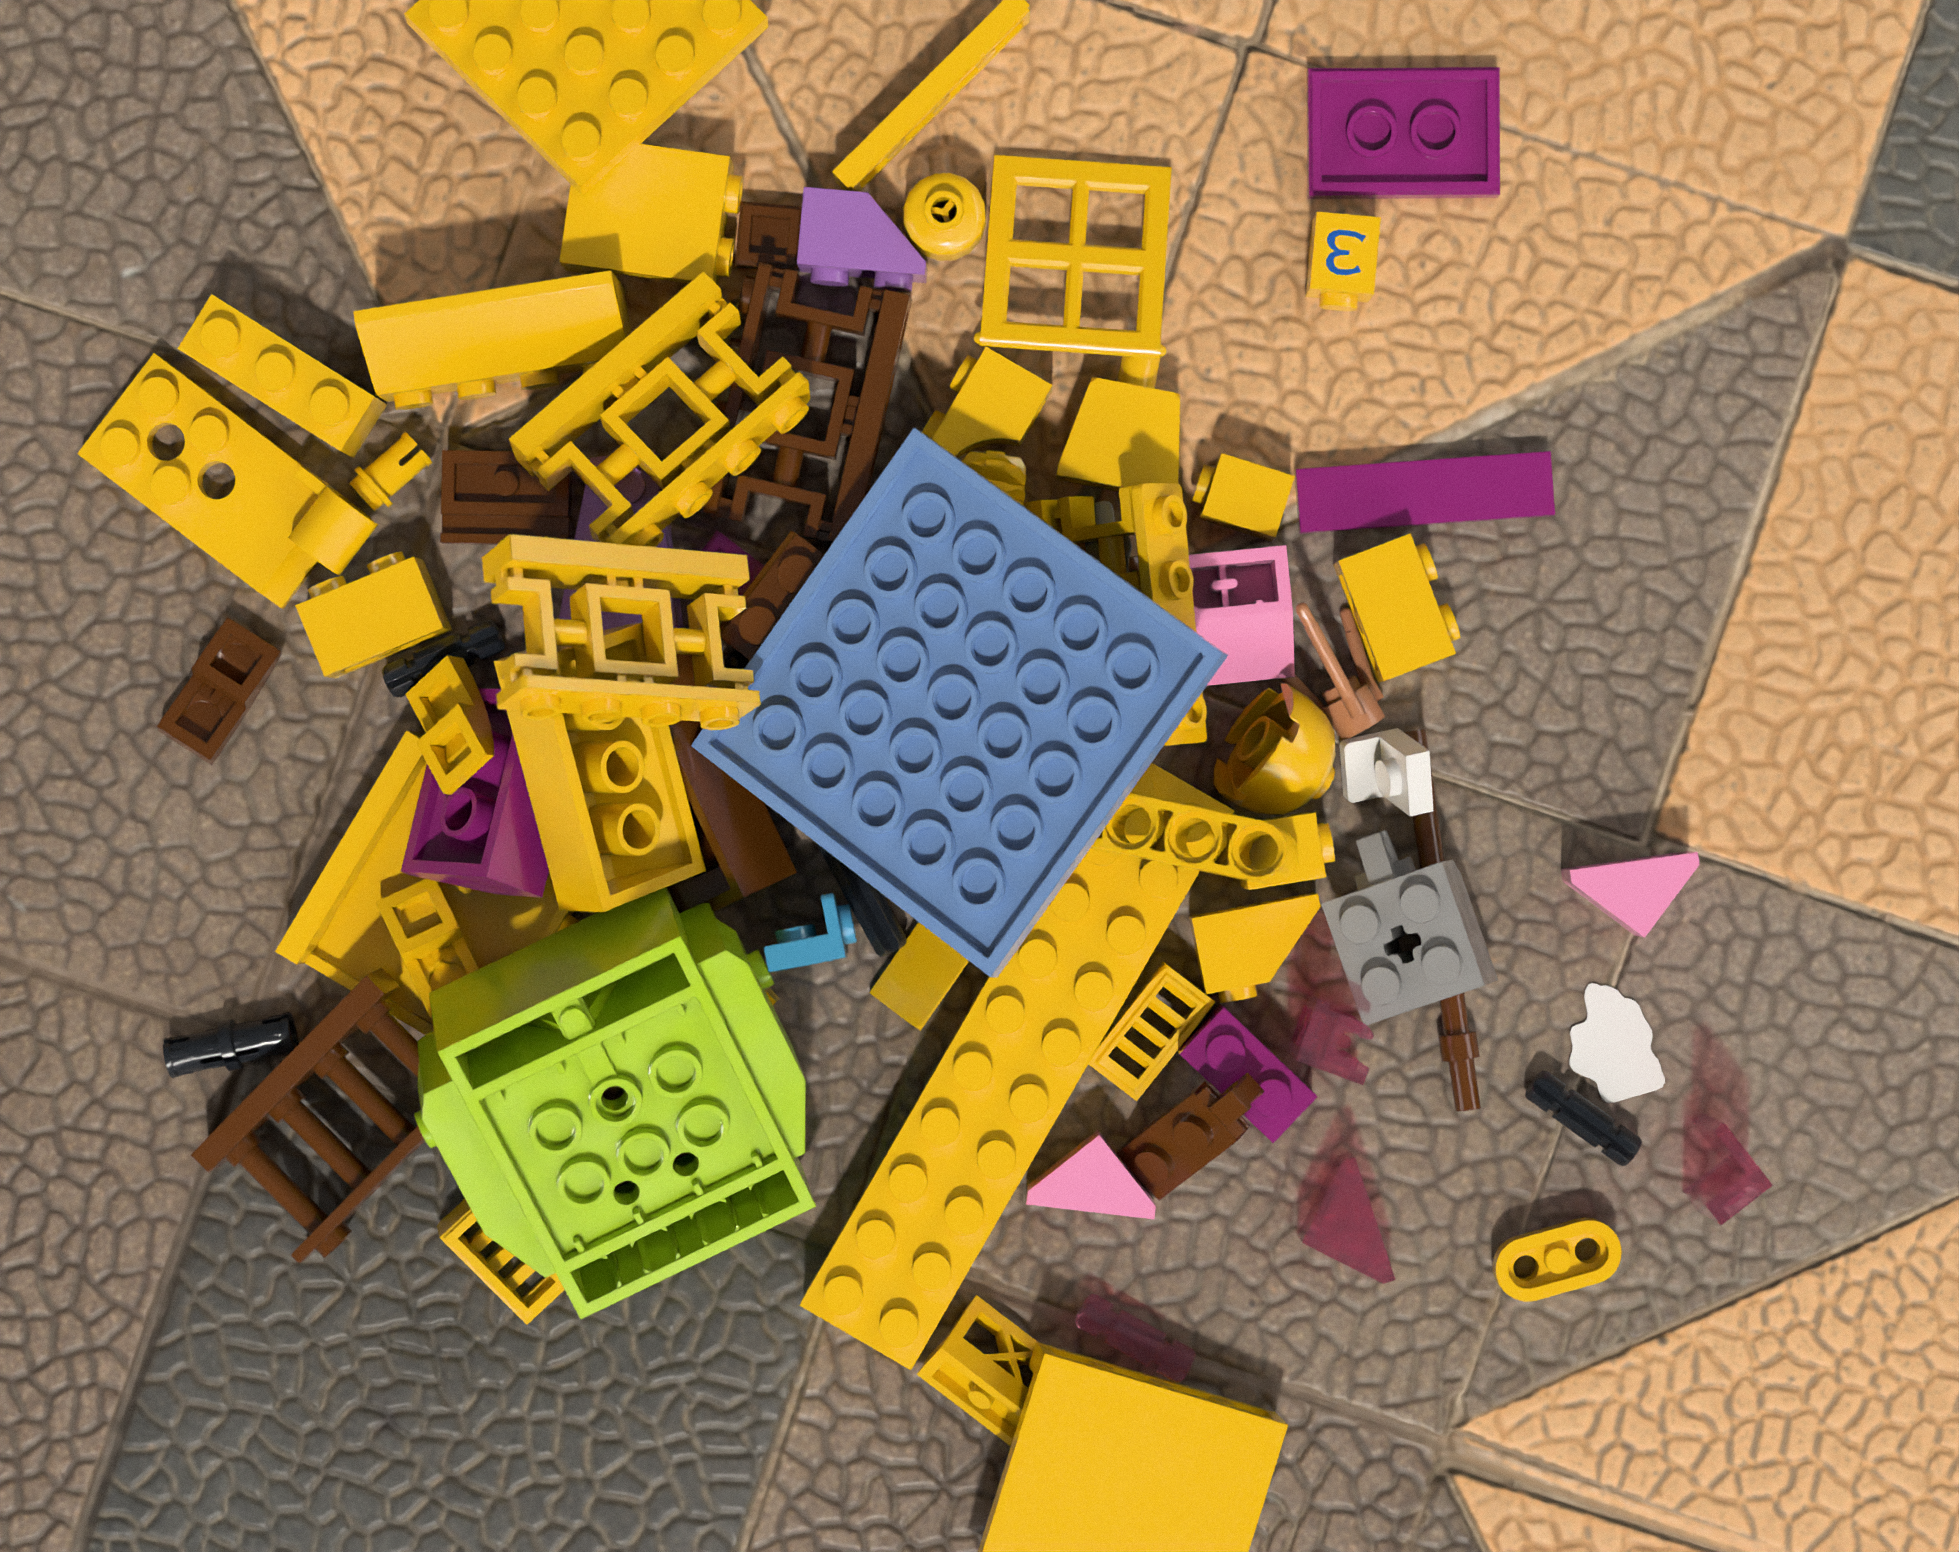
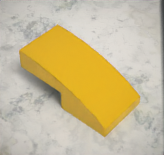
[405,655,494,795]
[376,879,479,1023]

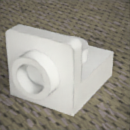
[1339,728,1433,816]

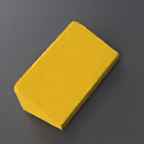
[869,922,969,1031]

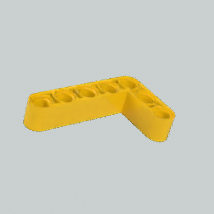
[1091,793,1299,884]

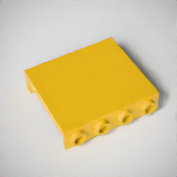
[275,731,580,1035]
[978,1342,1288,1552]

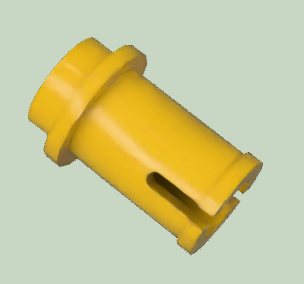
[349,432,433,512]

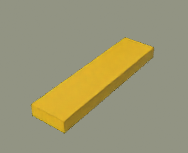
[832,0,1030,192]

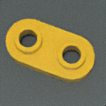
[1493,1217,1622,1302]

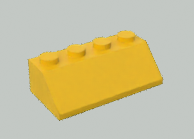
[353,270,631,410]
[494,622,706,912]

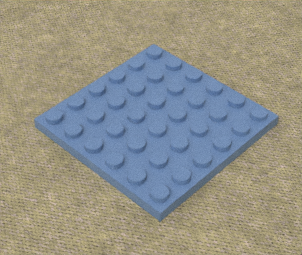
[691,428,1228,978]

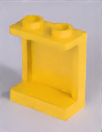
[559,144,743,285]

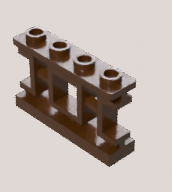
[703,262,912,545]

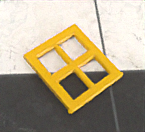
[974,155,1172,359]

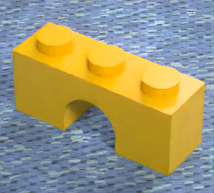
[177,294,387,458]

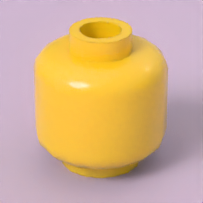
[903,173,986,261]

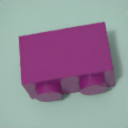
[1178,1004,1318,1143]

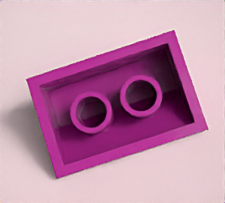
[401,688,549,898]

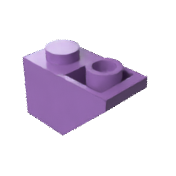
[797,187,928,292]

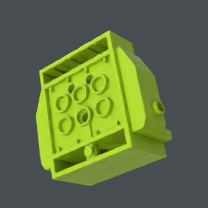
[414,887,816,1319]

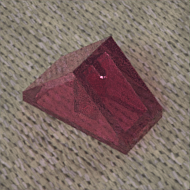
[1297,1151,1396,1284]

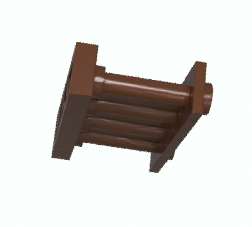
[191,968,425,1264]

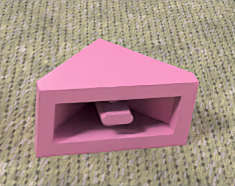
[1561,851,1700,938]
[1026,1130,1156,1219]

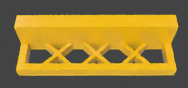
[917,1295,1038,1446]

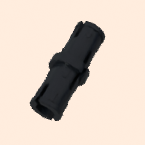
[163,1012,299,1078]

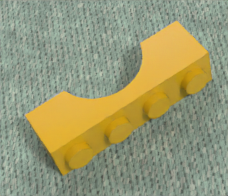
[922,347,1053,458]

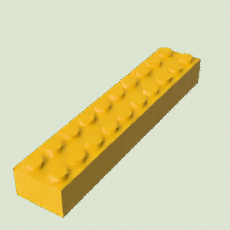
[799,763,1235,1370]

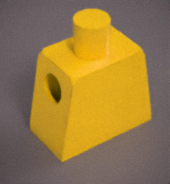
[1056,356,1180,492]

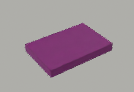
[1307,67,1500,199]

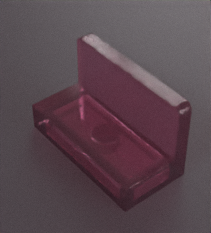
[1682,1113,1773,1225]

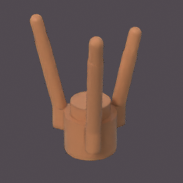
[1280,603,1385,741]

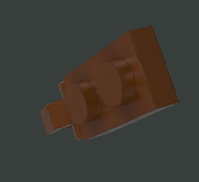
[1116,1072,1265,1201]

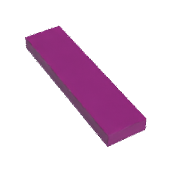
[1294,451,1555,534]

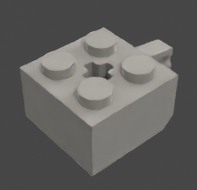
[1321,830,1498,1026]

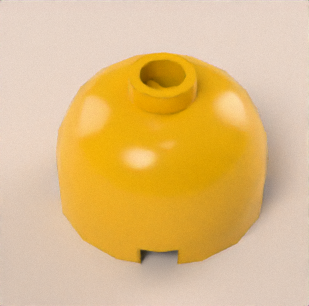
[1214,684,1335,814]

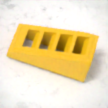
[1089,961,1215,1101]
[437,1199,565,1325]

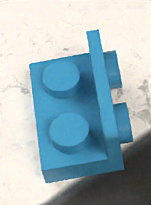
[764,893,857,972]

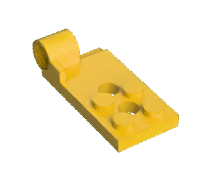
[77,353,378,609]

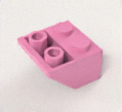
[1189,545,1295,686]

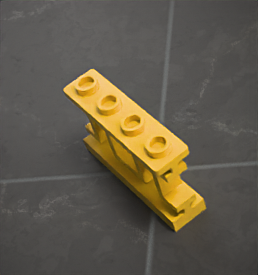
[509,271,811,547]
[1024,483,1207,746]
[482,534,761,730]

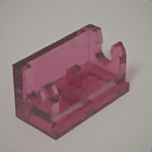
[1286,992,1374,1085]

